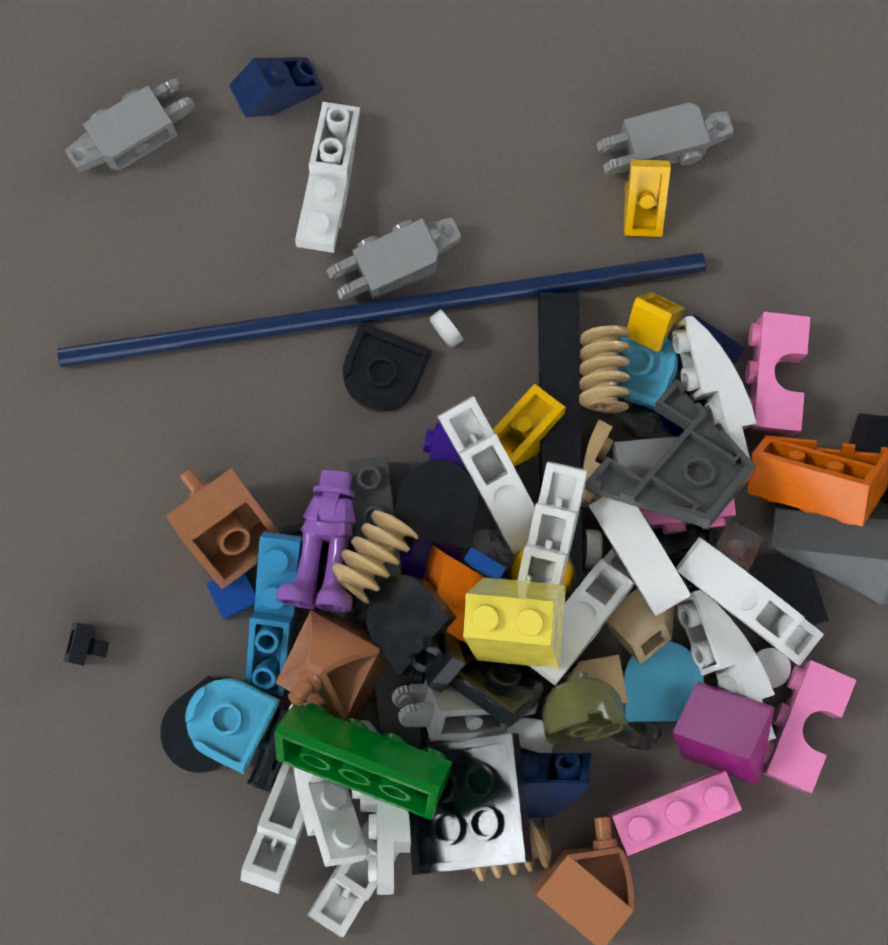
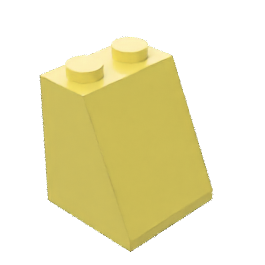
[463,577,566,669]

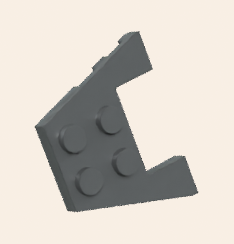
[585,379,756,529]

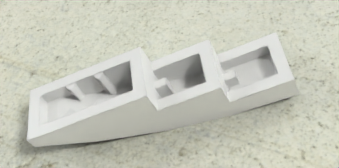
[518,461,589,584]
[307,812,399,937]

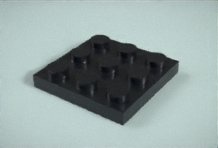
[408,733,533,875]

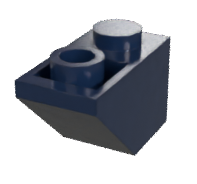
[229,57,324,117]
[521,753,593,818]

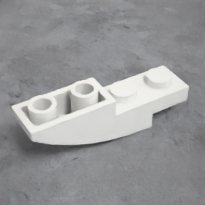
[295,102,360,253]
[672,316,757,459]
[437,396,535,554]
[676,537,824,666]
[530,548,636,686]
[676,590,776,741]
[289,702,368,867]
[352,720,411,895]

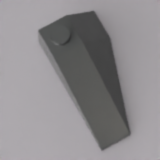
[769,508,888,606]

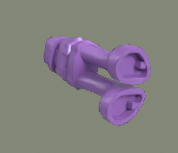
[276,470,356,612]

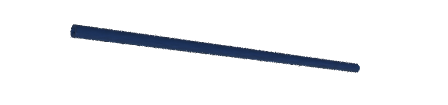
[57,253,706,367]

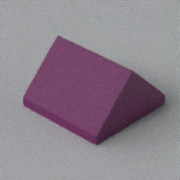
[672,682,775,784]

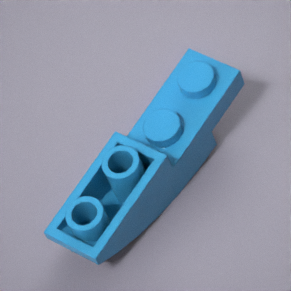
[245,531,302,696]

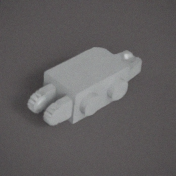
[65,78,195,173]
[596,102,734,175]
[327,217,461,301]
[392,679,539,741]

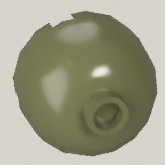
[542,672,627,745]

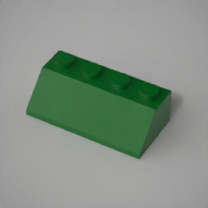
[274,703,452,820]

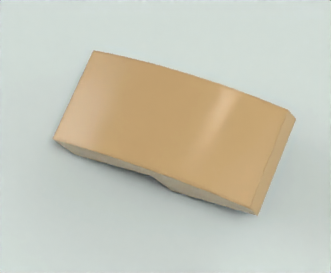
[581,420,614,508]

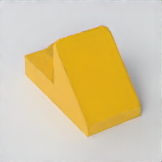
[624,159,671,237]
[627,292,686,352]
[493,384,565,467]

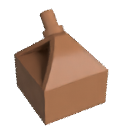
[166,468,281,589]
[276,609,387,720]
[531,816,634,945]

